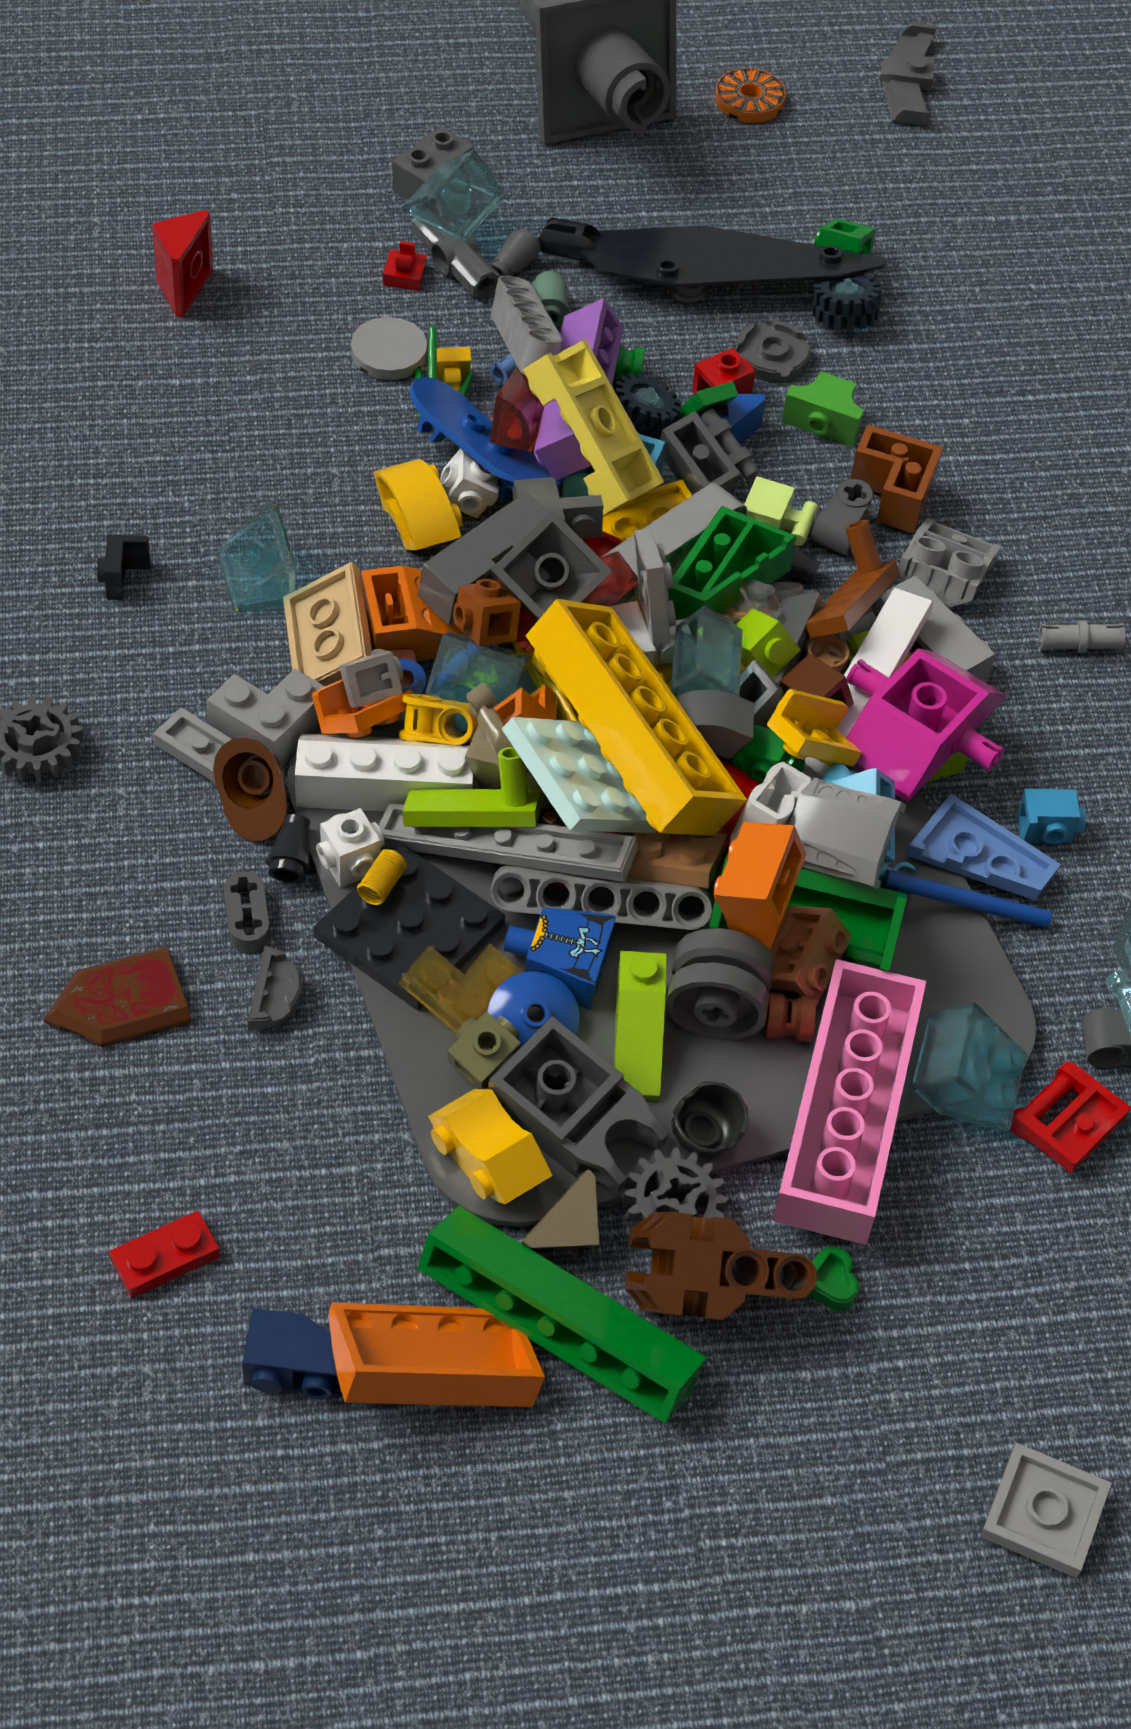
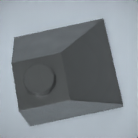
[491,509,613,621]

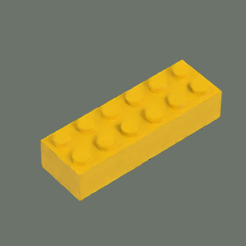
[525,599,747,836]

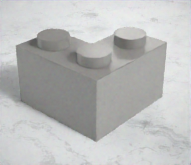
[207,669,325,766]

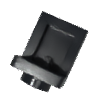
[97,535,151,600]

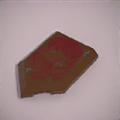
[44,946,191,1047]

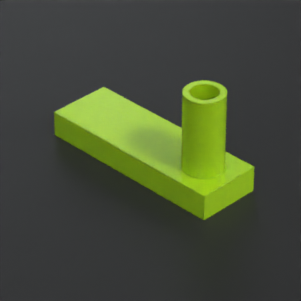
[402,747,542,827]

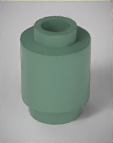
[532,271,569,327]

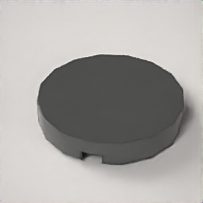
[735,320,811,382]

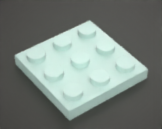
[502,717,657,833]

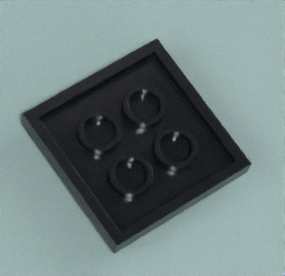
[314,844,505,1011]

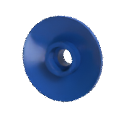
[487,971,580,1047]

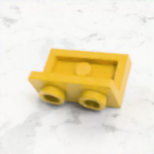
[767,689,862,767]

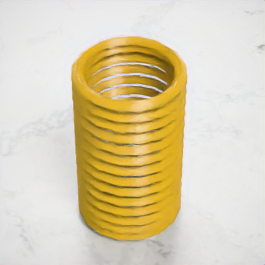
[357,849,407,905]

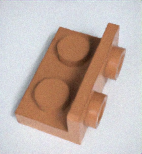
[770,906,851,1006]

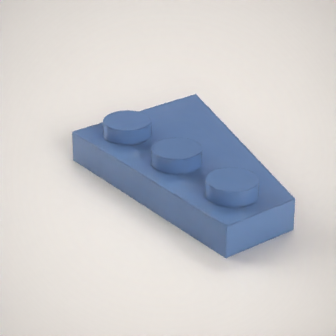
[904,794,1061,901]

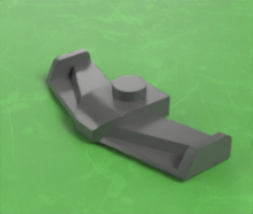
[879,22,937,127]

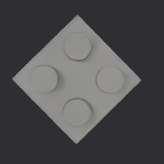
[634,528,676,646]
[980,1443,1112,1578]

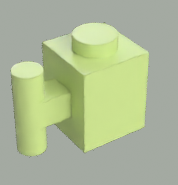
[744,476,819,546]

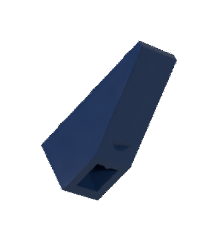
[242,1308,379,1405]

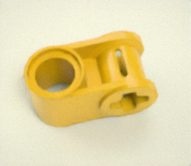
[399,694,479,745]

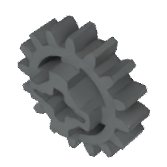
[0,696,84,782]
[621,1147,728,1223]

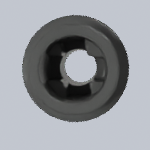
[491,229,541,277]

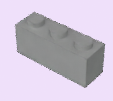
[874,576,995,682]

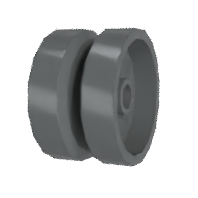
[665,928,775,1040]

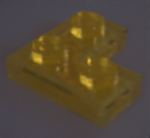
[398,944,523,1032]

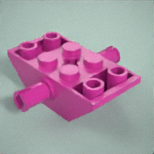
[846,649,1005,802]

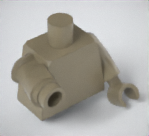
[465,683,553,809]

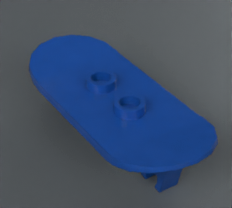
[410,376,563,500]

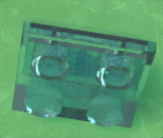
[671,606,743,698]
[425,631,530,732]
[911,1001,1027,1131]

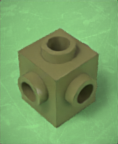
[447,1011,521,1089]

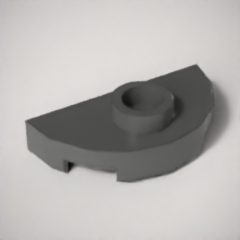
[248,945,302,1030]

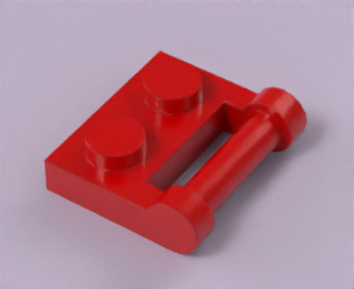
[1006,1061,1131,1174]

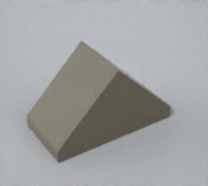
[520,1169,599,1252]

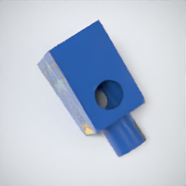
[503,907,616,1010]

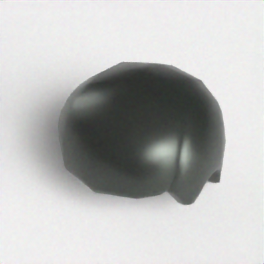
[671,1081,748,1158]

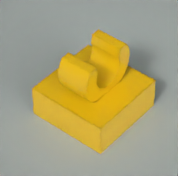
[437,347,471,391]

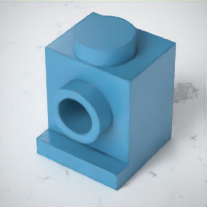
[1017,788,1086,845]

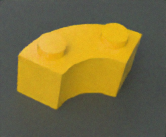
[373,459,463,550]
[428,1089,553,1204]

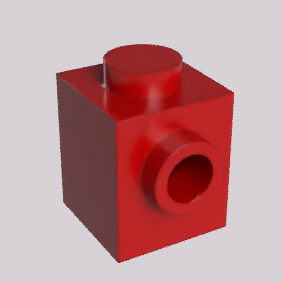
[691,348,755,412]

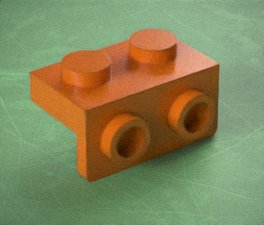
[312,679,413,739]

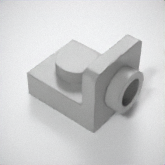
[339,649,403,708]

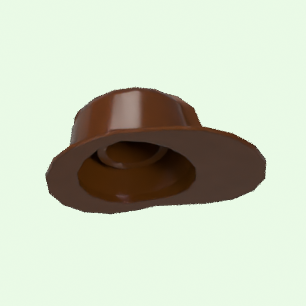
[213,737,288,841]

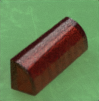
[489,366,544,451]

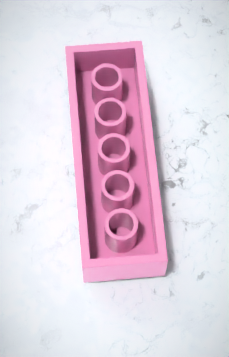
[772,959,926,1245]

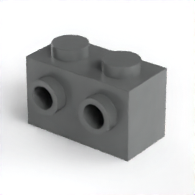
[392,126,474,208]

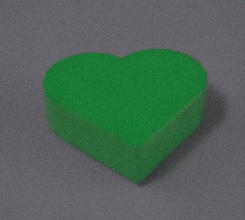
[809,1246,859,1311]

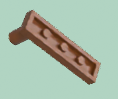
[805,520,900,639]

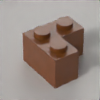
[851,424,943,533]

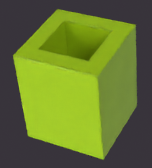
[723,608,800,678]

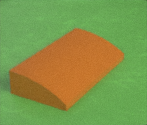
[329,1302,545,1407]

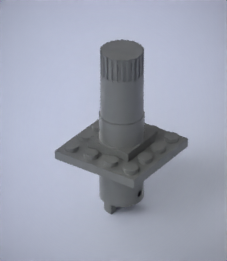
[518,0,677,145]

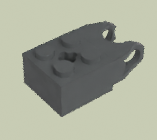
[488,1016,669,1195]

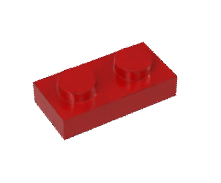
[109,1210,220,1299]

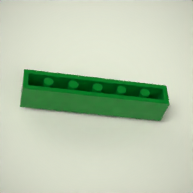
[417,1206,707,1424]

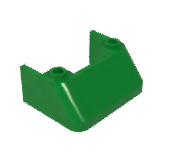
[709,854,907,971]

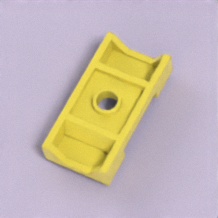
[523,339,664,515]

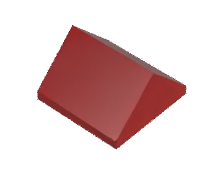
[152,210,214,318]

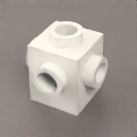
[440,448,500,518]
[316,808,385,888]

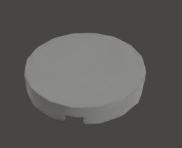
[351,317,427,380]

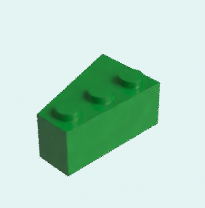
[667,505,796,635]

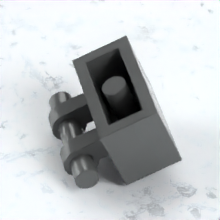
[660,408,759,495]

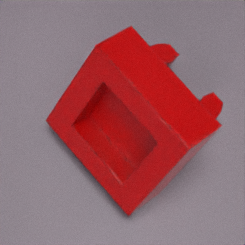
[383,241,427,291]

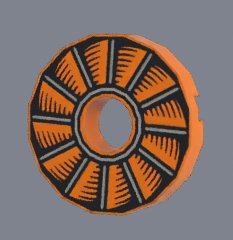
[715,68,786,123]

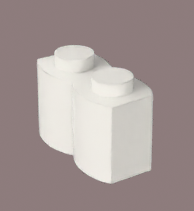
[731,762,811,842]

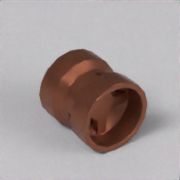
[764,992,816,1043]

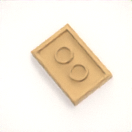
[283,562,372,686]

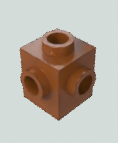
[453,579,521,646]

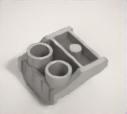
[898,518,1002,608]
[789,777,906,890]

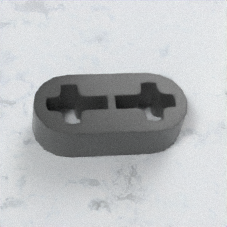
[224,871,270,954]

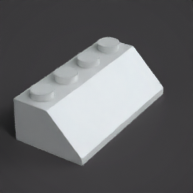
[295,733,473,812]

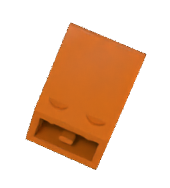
[361,566,499,661]
[714,821,807,950]

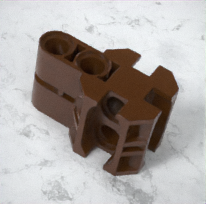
[625,1212,817,1320]

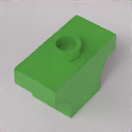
[782,371,864,447]

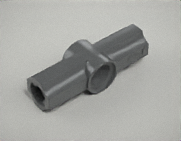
[411,205,500,300]

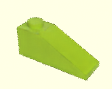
[614,951,666,1101]

